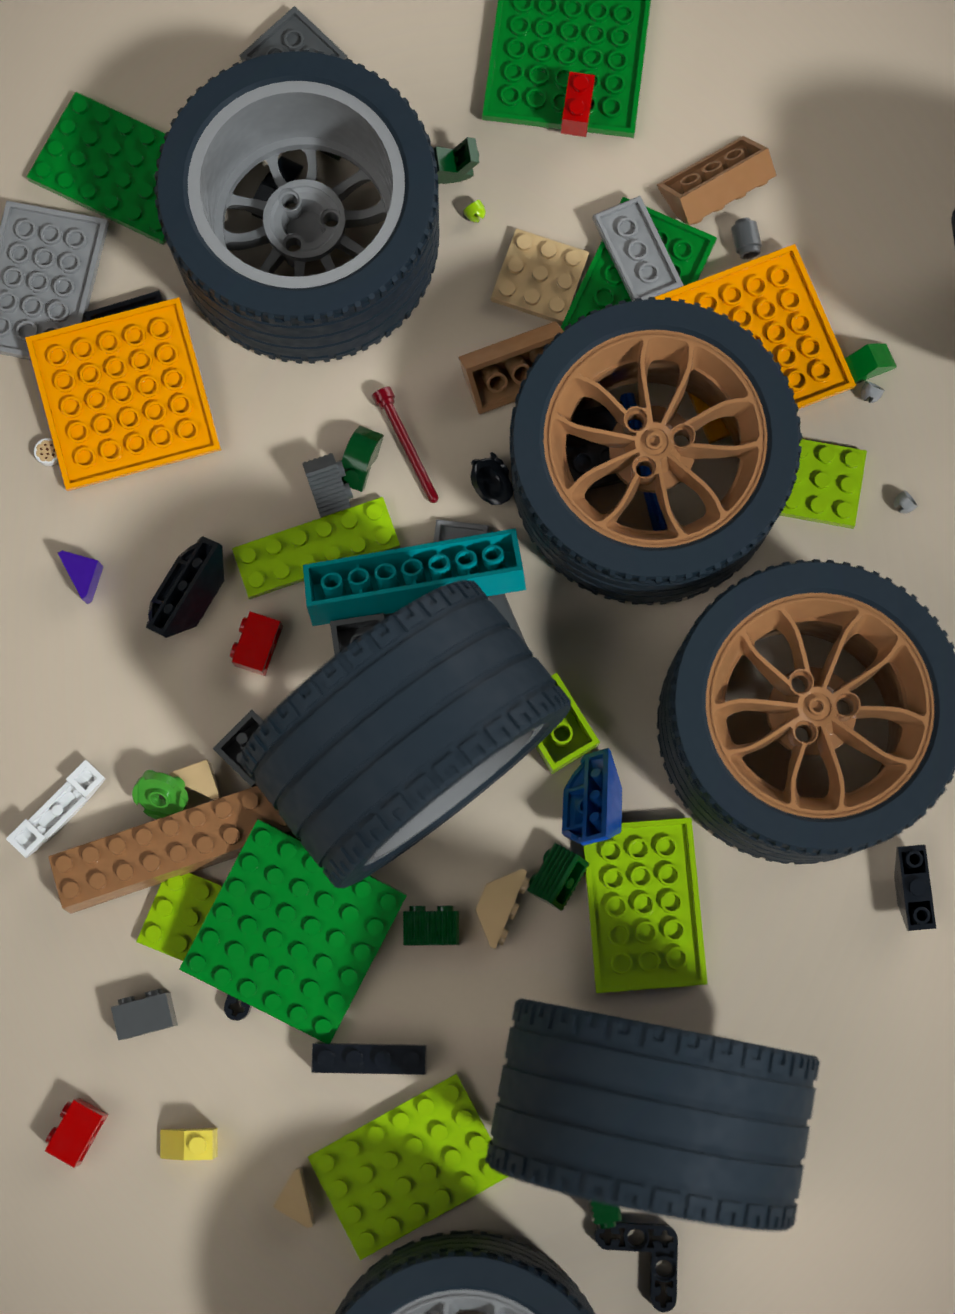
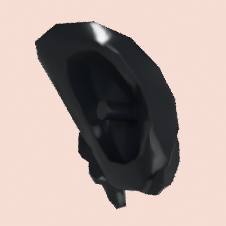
[470,452,513,505]

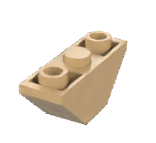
[475,869,530,949]

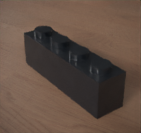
[312,1043,427,1075]

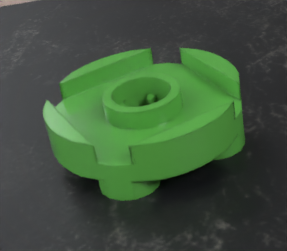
[132,770,188,819]

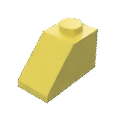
[160,1128,218,1161]

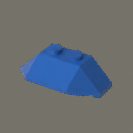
[562,748,622,846]

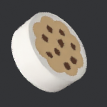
[34,438,58,466]

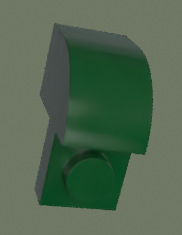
[433,137,480,184]
[341,426,384,492]

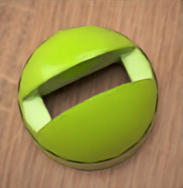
[463,200,486,223]

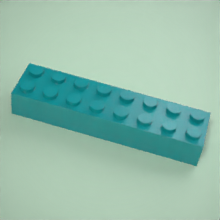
[303,528,526,626]

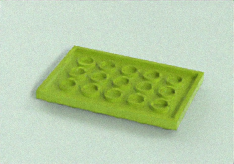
[583,817,708,993]
[308,1073,508,1260]

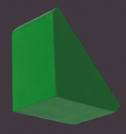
[845,343,897,384]

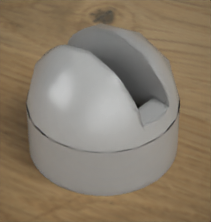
[861,381,884,403]
[894,490,918,514]

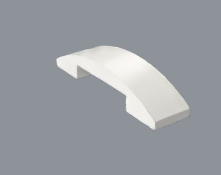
[6,759,105,858]

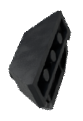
[146,536,224,638]

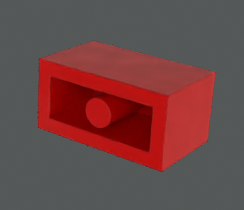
[561,72,595,137]
[230,611,283,676]
[45,1098,109,1168]

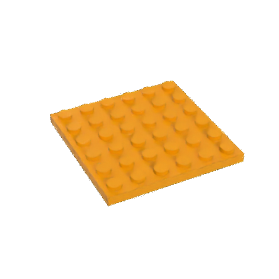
[655,244,856,444]
[25,297,221,491]

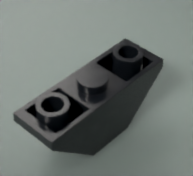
[894,845,936,931]

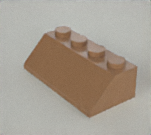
[657,136,777,225]
[458,321,564,415]

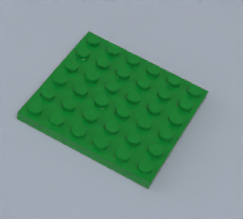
[482,0,651,138]
[179,818,407,1043]

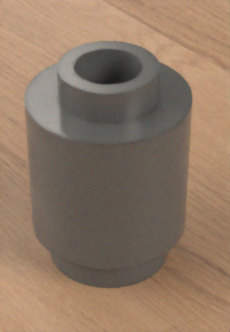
[731,218,762,259]

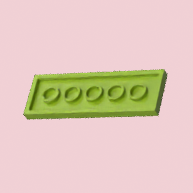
[232,497,401,599]

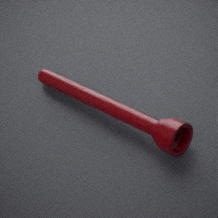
[372,386,439,503]

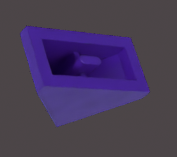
[58,550,104,604]

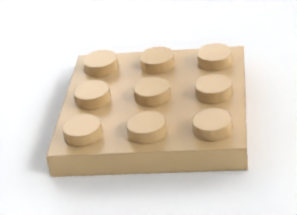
[491,228,590,325]

